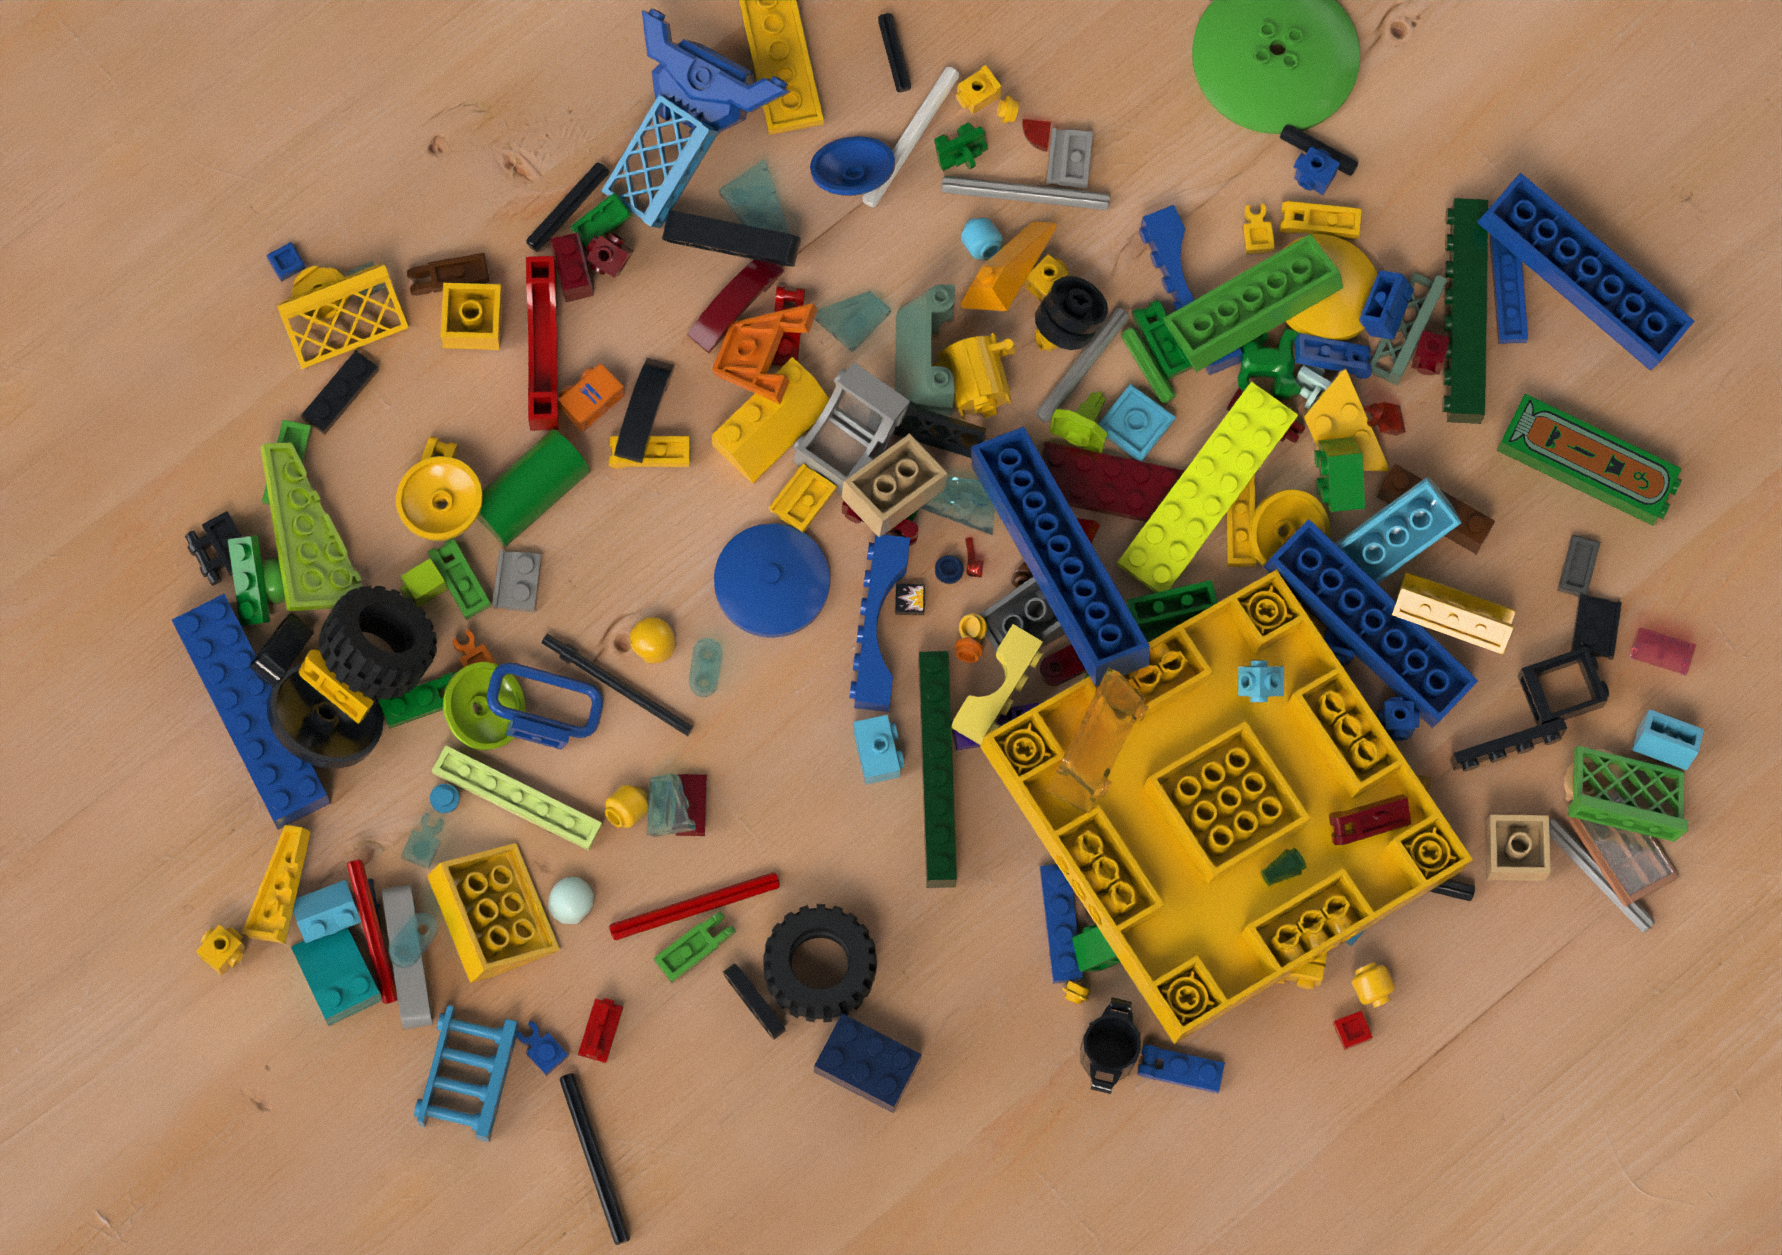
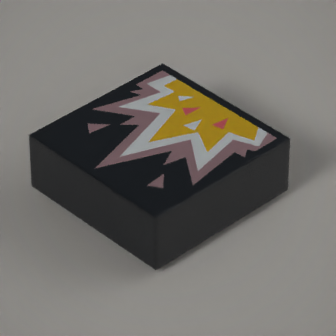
[895,584,925,615]

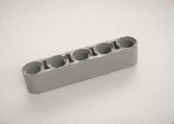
[382,884,433,1030]

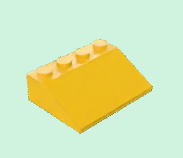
[427,843,560,983]

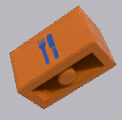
[558,363,625,433]

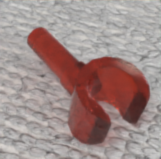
[965,537,984,578]

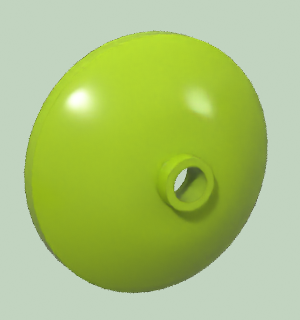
[443,662,526,750]

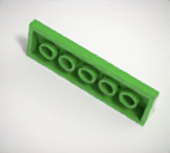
[1163,234,1343,373]

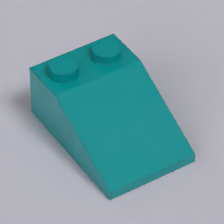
[291,927,382,1026]

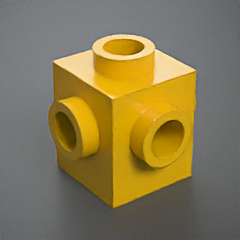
[196,925,245,976]

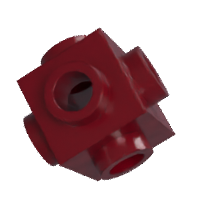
[586,232,634,278]

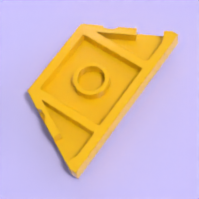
[1303,368,1390,472]

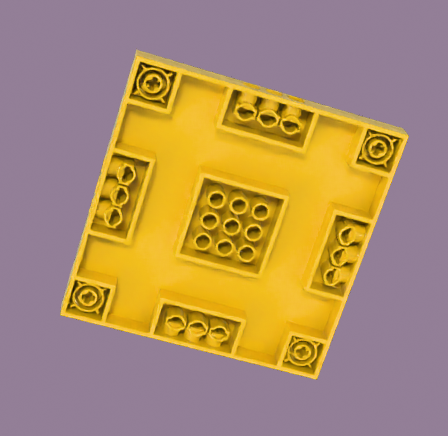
[980,569,1473,1044]

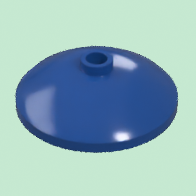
[810,136,895,196]

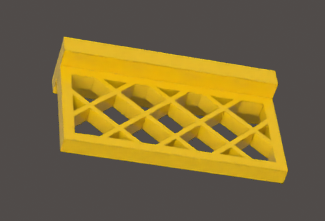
[276,262,409,369]

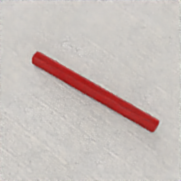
[609,872,780,940]

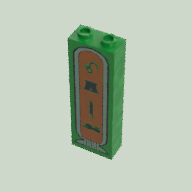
[1497,394,1682,526]

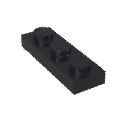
[301,350,379,435]

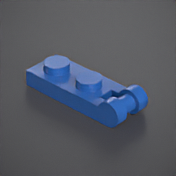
[1295,333,1372,379]
[1137,1045,1225,1094]

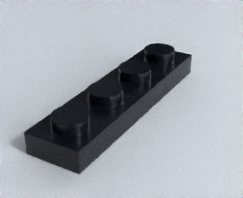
[1450,718,1567,772]

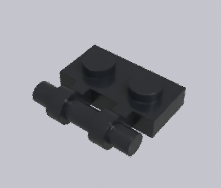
[185,511,242,586]

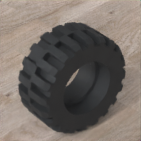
[319,585,437,699]
[763,904,877,1023]

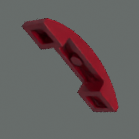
[687,260,784,353]

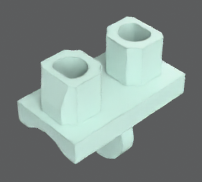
[1296,365,1336,409]

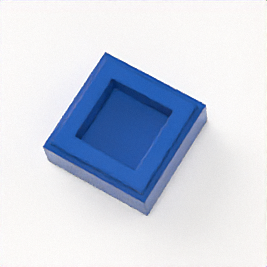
[266,242,306,282]

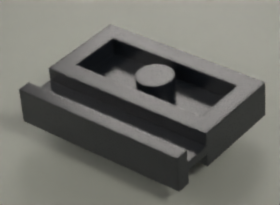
[1571,595,1622,660]

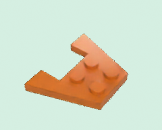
[712,303,818,404]

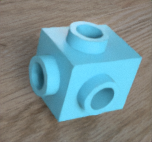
[1238,660,1284,702]

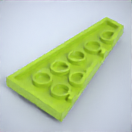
[261,442,362,611]

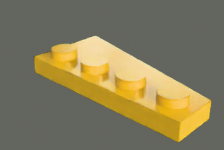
[241,825,311,944]

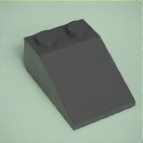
[979,577,1066,653]

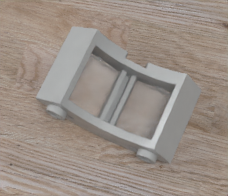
[793,362,910,496]

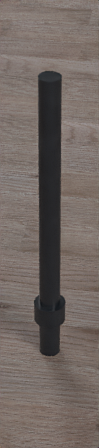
[541,633,694,737]

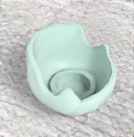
[548,876,594,924]

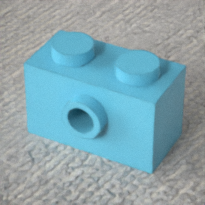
[1632,709,1704,770]
[853,715,905,785]
[293,880,361,943]

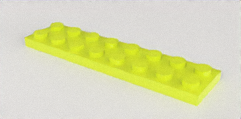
[1116,382,1298,593]

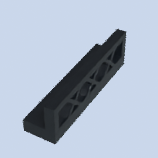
[868,405,987,458]

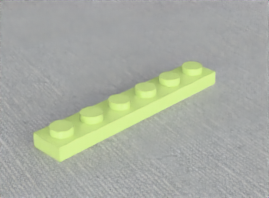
[432,745,602,851]

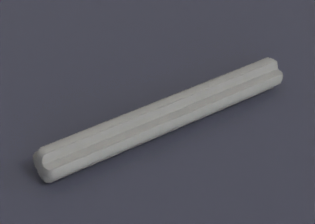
[1036,308,1129,423]
[1549,818,1655,932]

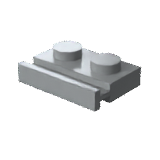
[1046,128,1093,188]
[492,550,542,613]

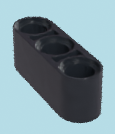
[249,612,314,686]

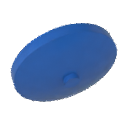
[714,523,830,638]

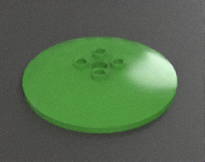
[1192,0,1360,134]

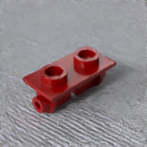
[578,998,624,1063]

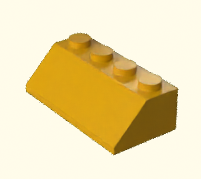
[712,357,830,484]

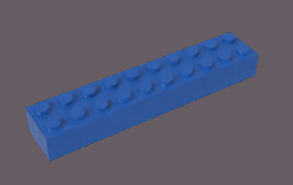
[971,427,1150,687]

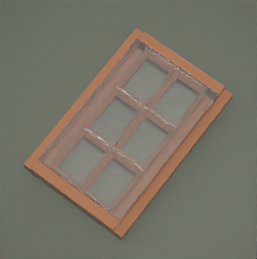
[1567,791,1679,907]

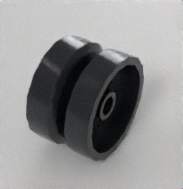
[1035,276,1108,350]

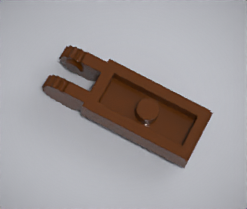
[407,253,490,296]

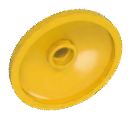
[396,456,483,541]
[1249,489,1330,567]

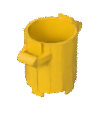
[931,333,1017,420]

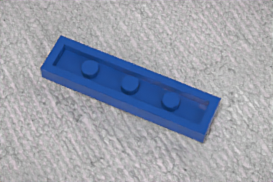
[1489,234,1528,344]
[1039,864,1083,984]

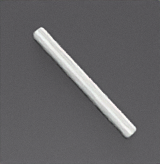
[862,66,959,208]

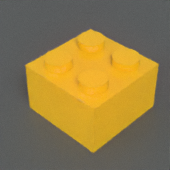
[440,283,503,350]

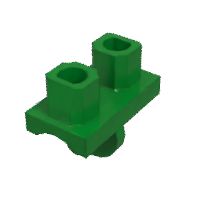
[934,122,988,171]

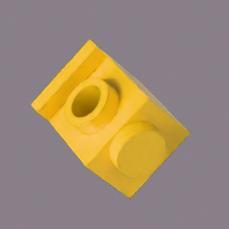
[956,65,1002,114]

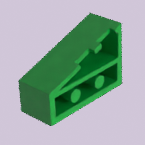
[1126,580,1218,642]

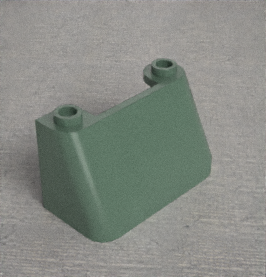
[895,284,955,416]

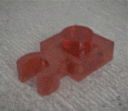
[1364,402,1406,436]

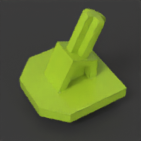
[1049,391,1108,453]

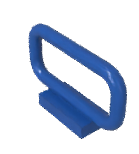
[487,662,603,750]

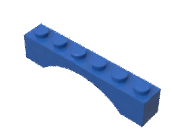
[1139,205,1243,375]
[849,535,910,712]

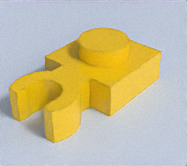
[1242,203,1275,254]

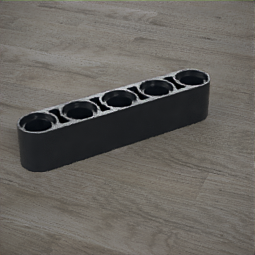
[662,211,801,267]

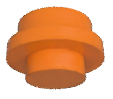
[954,637,984,663]

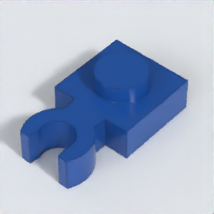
[516,1021,569,1076]

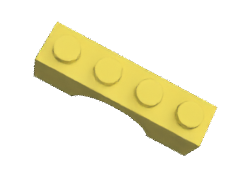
[951,624,1044,745]

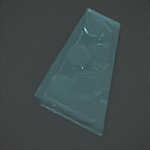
[719,159,790,234]
[920,477,995,535]

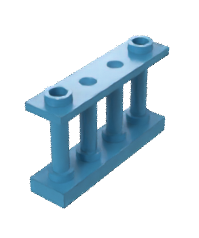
[414,1005,519,1142]

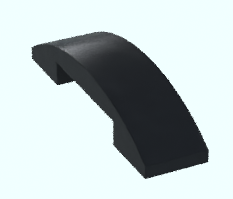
[614,358,674,463]

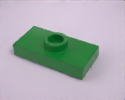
[570,192,633,248]

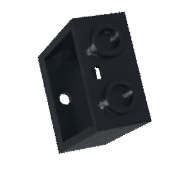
[1517,647,1609,726]

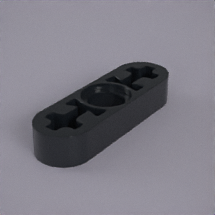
[722,963,786,1040]

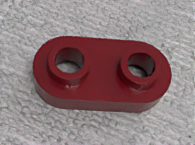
[1039,644,1086,686]

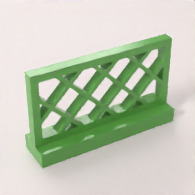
[1568,746,1688,842]

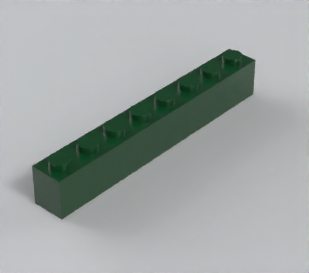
[1442,198,1488,424]
[918,651,957,888]

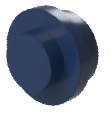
[935,555,964,584]

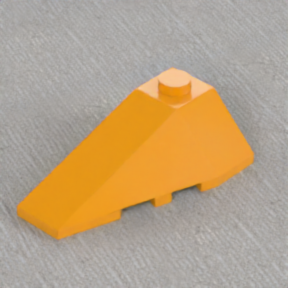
[960,221,1057,311]

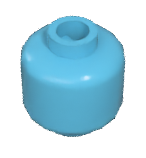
[961,218,1003,260]

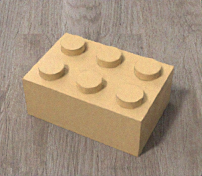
[841,433,948,538]

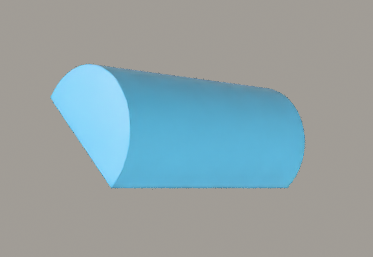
[1335,477,1462,584]

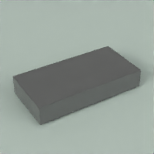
[1557,535,1601,597]

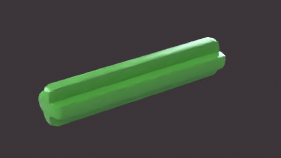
[1121,328,1176,404]

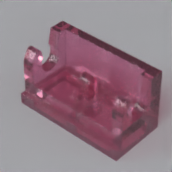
[1629,627,1696,676]

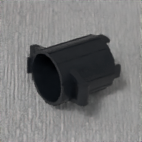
[1080,997,1141,1094]

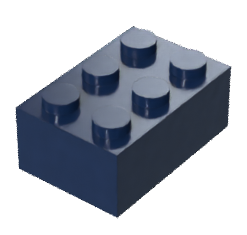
[814,1014,922,1113]

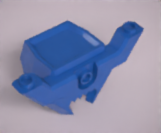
[642,8,792,134]

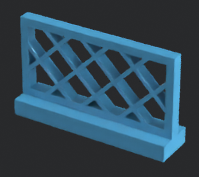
[601,94,719,228]

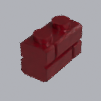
[551,233,593,302]

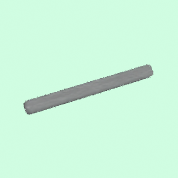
[942,176,1110,210]

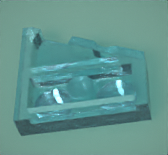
[647,774,696,837]

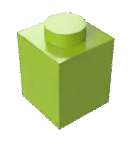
[400,559,447,607]

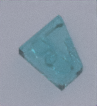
[814,291,891,352]

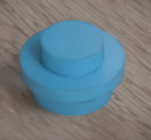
[430,784,460,813]

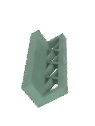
[1370,273,1447,386]

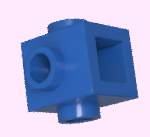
[1293,147,1340,196]
[1377,697,1420,741]

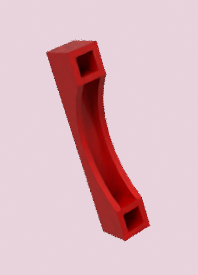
[526,256,559,431]

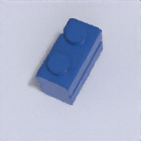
[1359,270,1414,340]

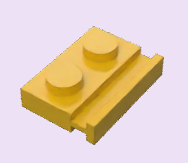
[769,463,837,532]

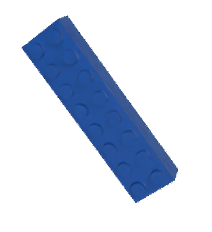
[1477,172,1695,371]
[1264,519,1478,728]
[172,594,331,830]

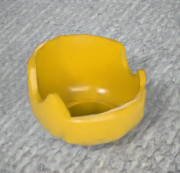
[629,617,676,664]

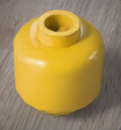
[605,785,649,828]
[1351,962,1396,1008]

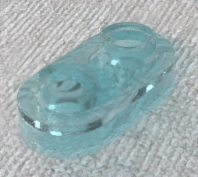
[689,638,722,697]
[388,913,438,968]

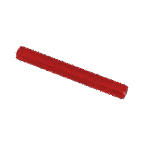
[347,859,398,1004]

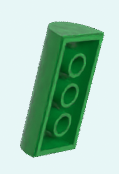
[477,429,590,548]

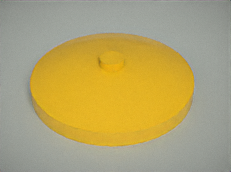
[1284,234,1377,341]

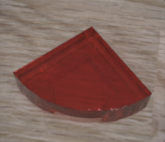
[1022,119,1051,152]

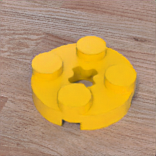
[292,266,350,325]

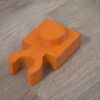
[452,630,497,667]

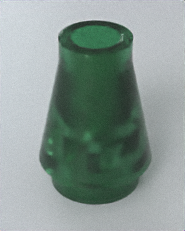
[1260,848,1307,887]

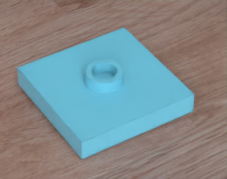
[1098,384,1176,462]

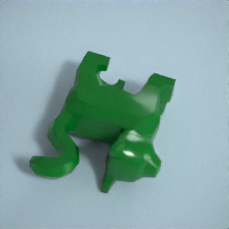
[1237,329,1301,400]

